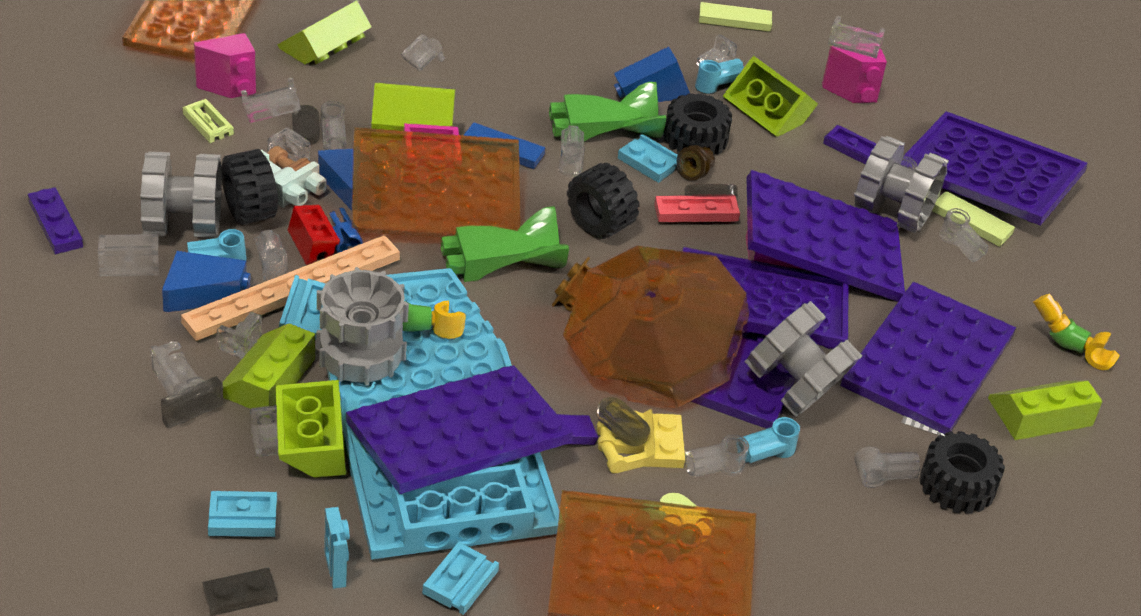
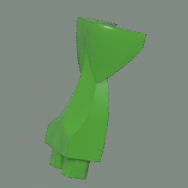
[549,82,666,144]
[441,206,569,282]

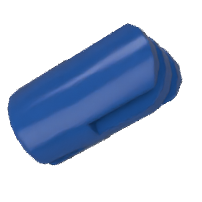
[329,208,363,253]

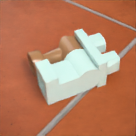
[261,146,327,208]

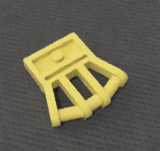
[597,399,685,473]

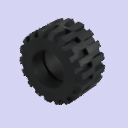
[664,93,732,155]
[221,149,278,225]
[567,162,640,239]
[920,431,1005,514]

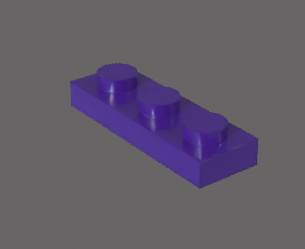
[28,187,83,255]

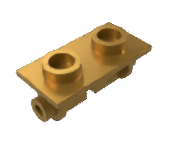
[552,257,598,311]

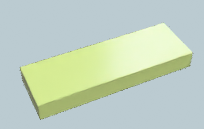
[699,2,772,32]
[932,191,1015,247]

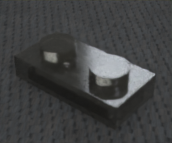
[161,376,223,429]
[202,567,278,616]

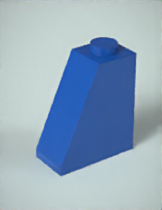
[614,47,690,102]
[318,147,381,212]
[162,251,251,312]

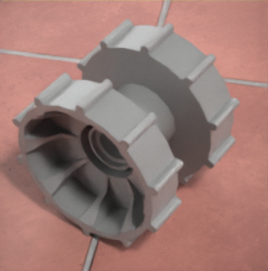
[854,135,949,233]
[140,151,222,238]
[316,267,409,385]
[744,301,862,417]

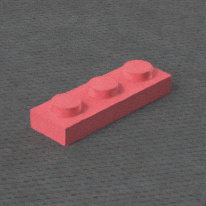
[654,195,740,222]

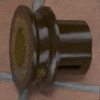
[676,145,715,181]

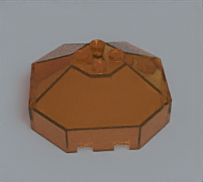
[563,245,749,408]

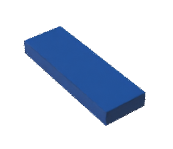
[462,123,546,169]

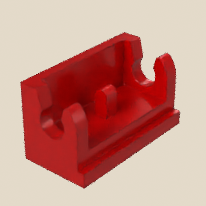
[288,205,340,266]

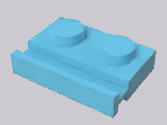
[618,134,682,183]
[279,275,326,339]
[208,491,277,537]
[324,507,350,589]
[422,542,499,615]

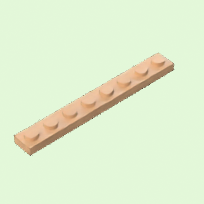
[181,235,400,341]

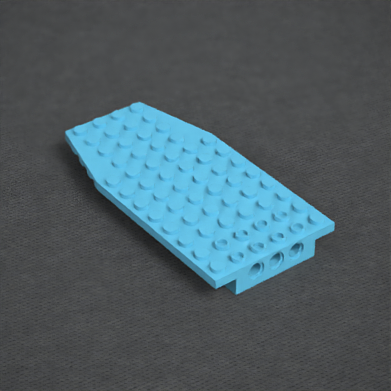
[327,268,564,560]

